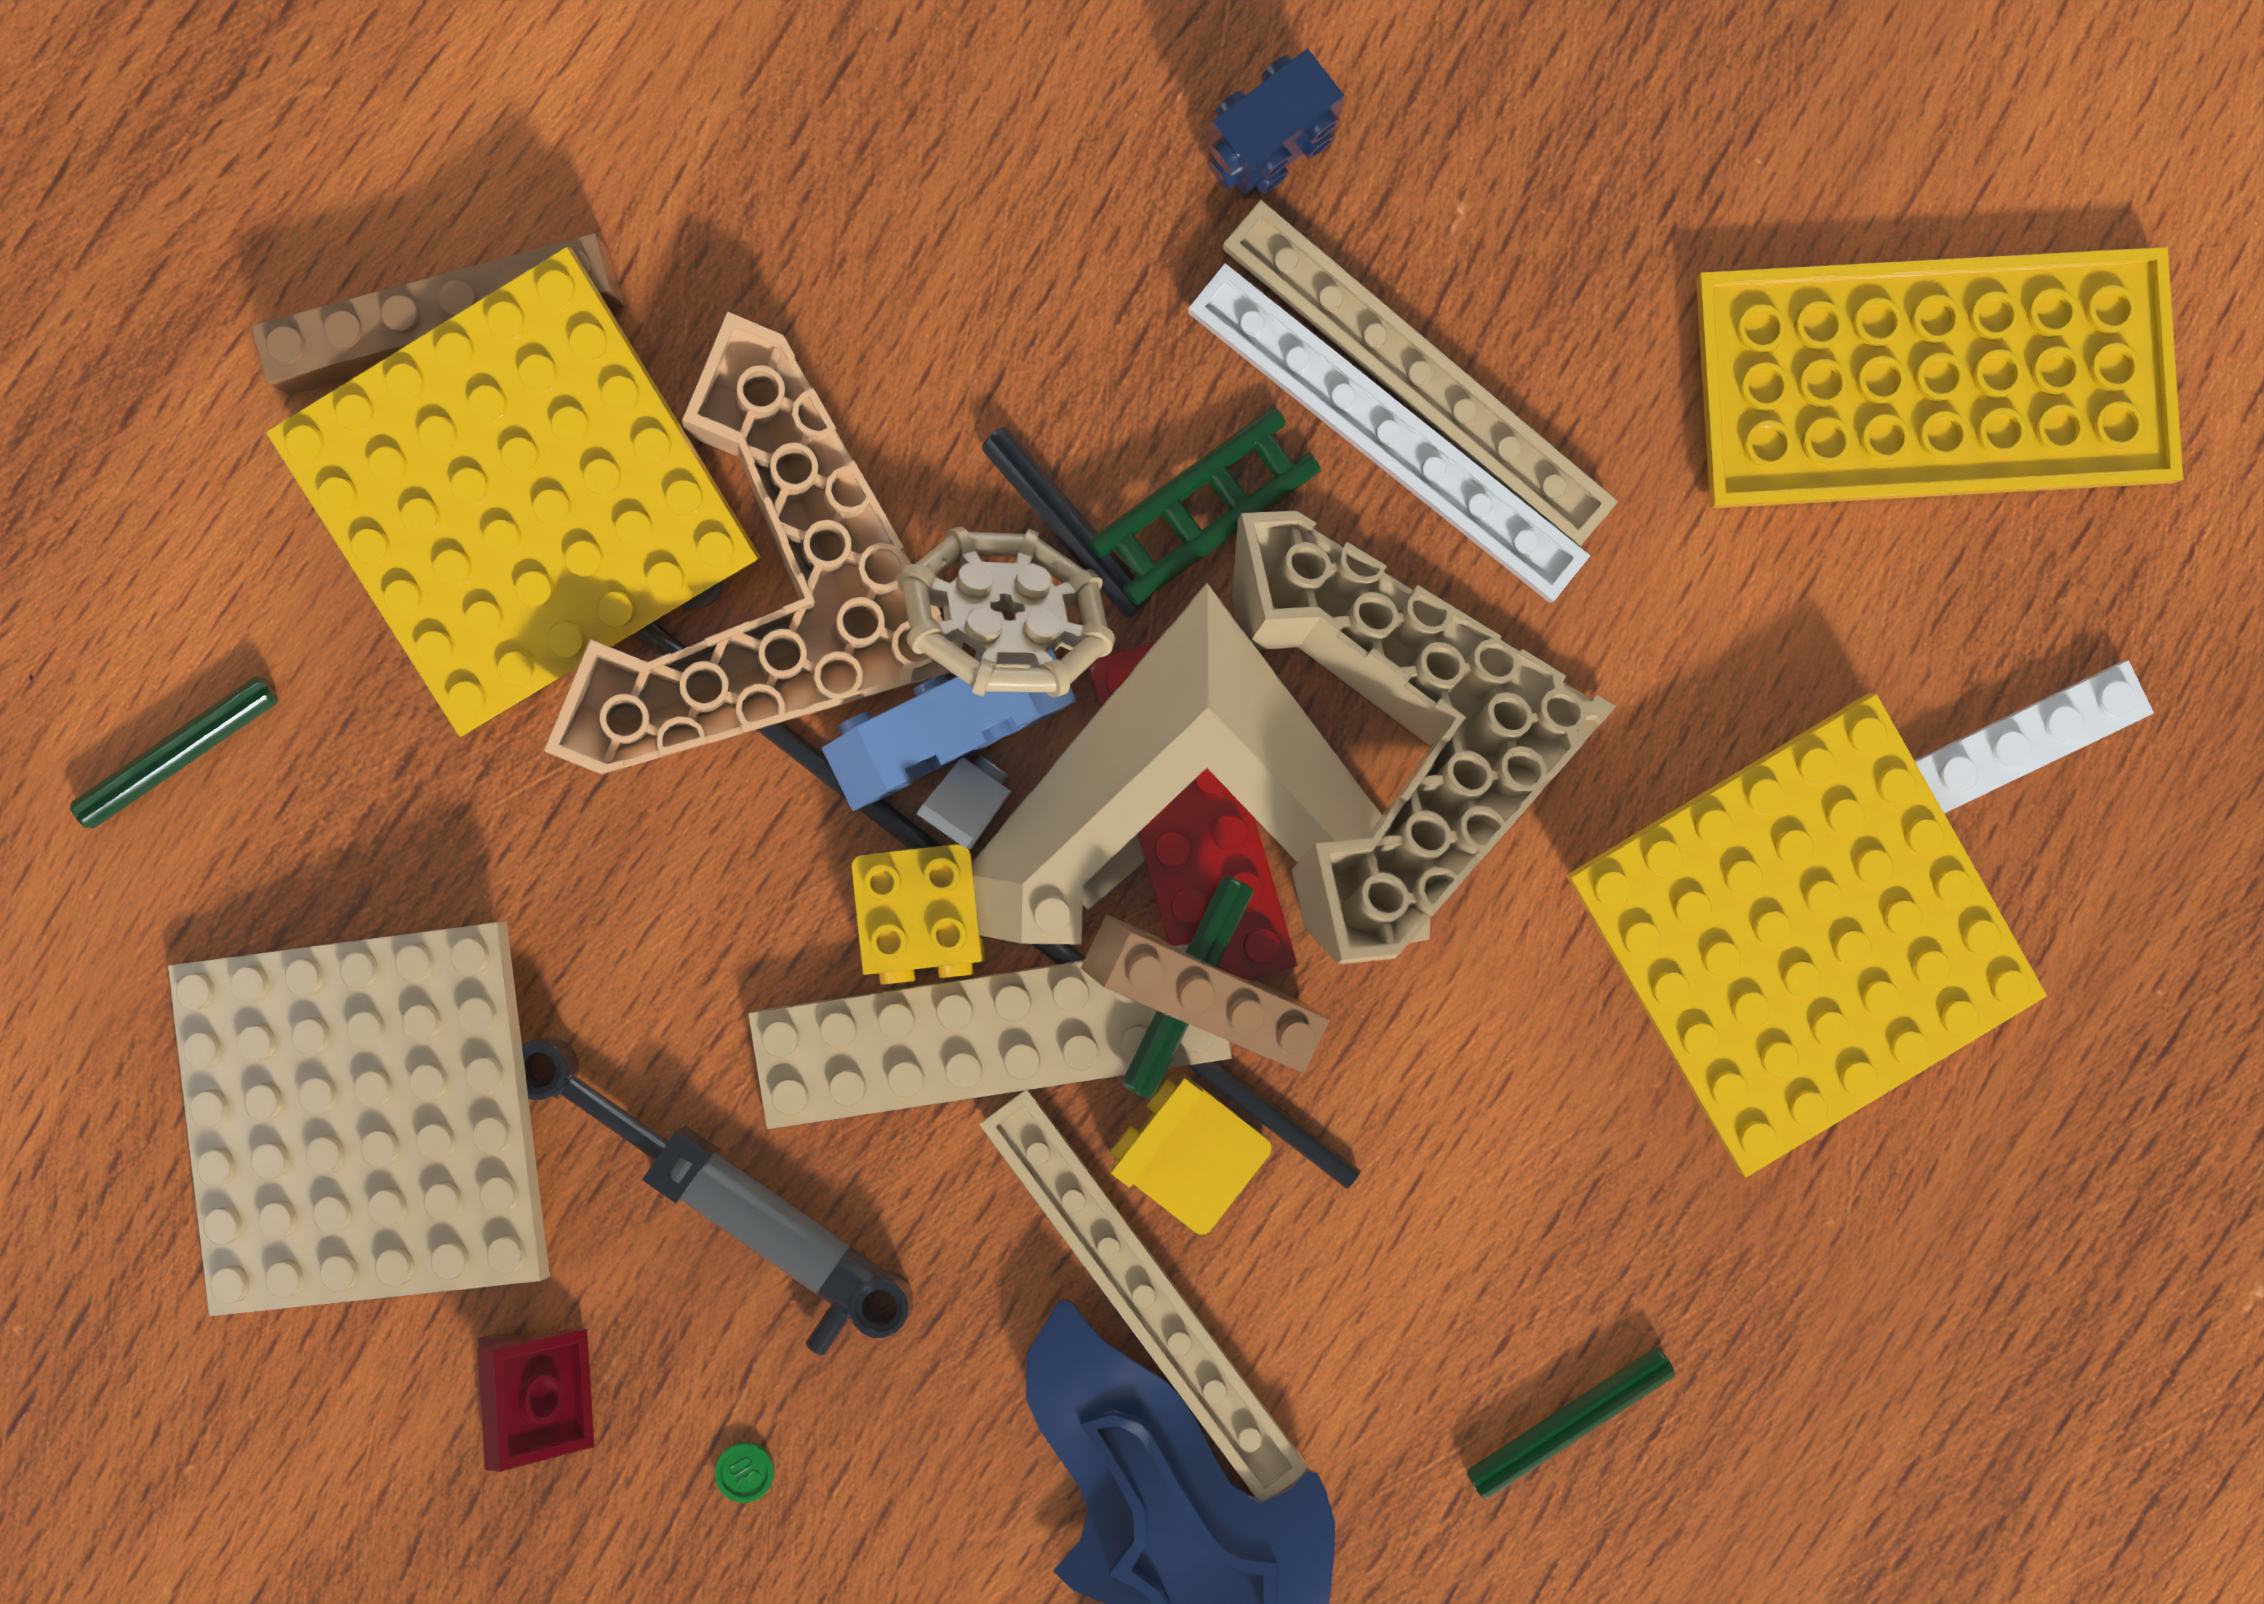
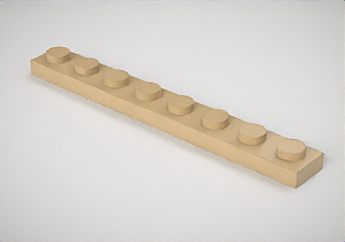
[1222,200,1618,547]
[979,1090,1309,1501]

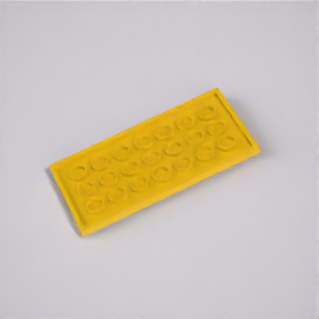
[1696,247,2183,508]

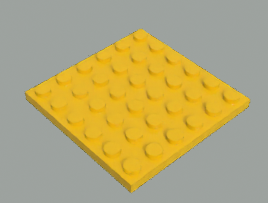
[266,247,761,737]
[1566,693,2047,1178]

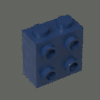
[1208,48,1344,199]

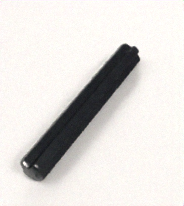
[982,426,1151,618]

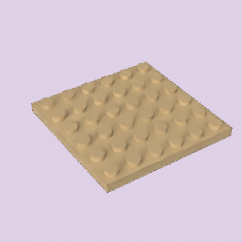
[168,921,550,1316]

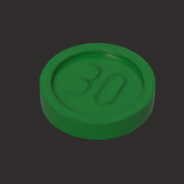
[715,1441,775,1503]

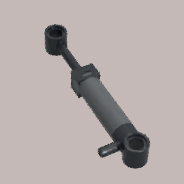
[522,1038,913,1356]

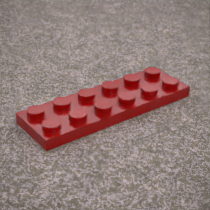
[1089,641,1298,980]

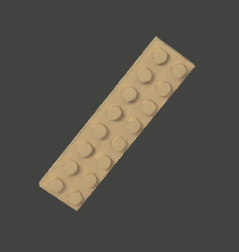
[748,944,1232,1129]

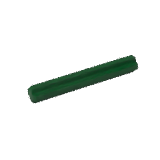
[70,677,278,828]
[1123,875,1253,1098]
[1467,1348,1676,1499]

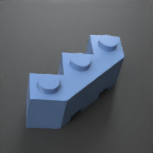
[822,649,1077,811]

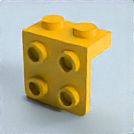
[852,844,986,985]
[1109,1073,1271,1235]

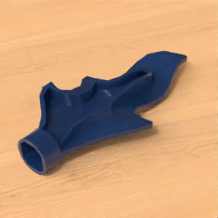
[1026,1299,1335,1604]

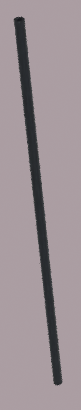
[633,622,1361,1189]

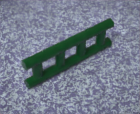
[1088,407,1321,606]

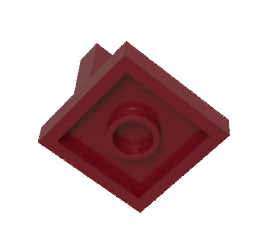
[477,1328,595,1472]

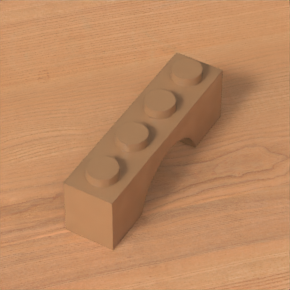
[1081,914,1330,1073]

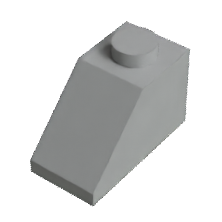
[916,755,1013,850]

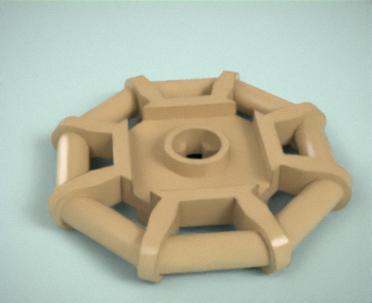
[897,526,1115,698]

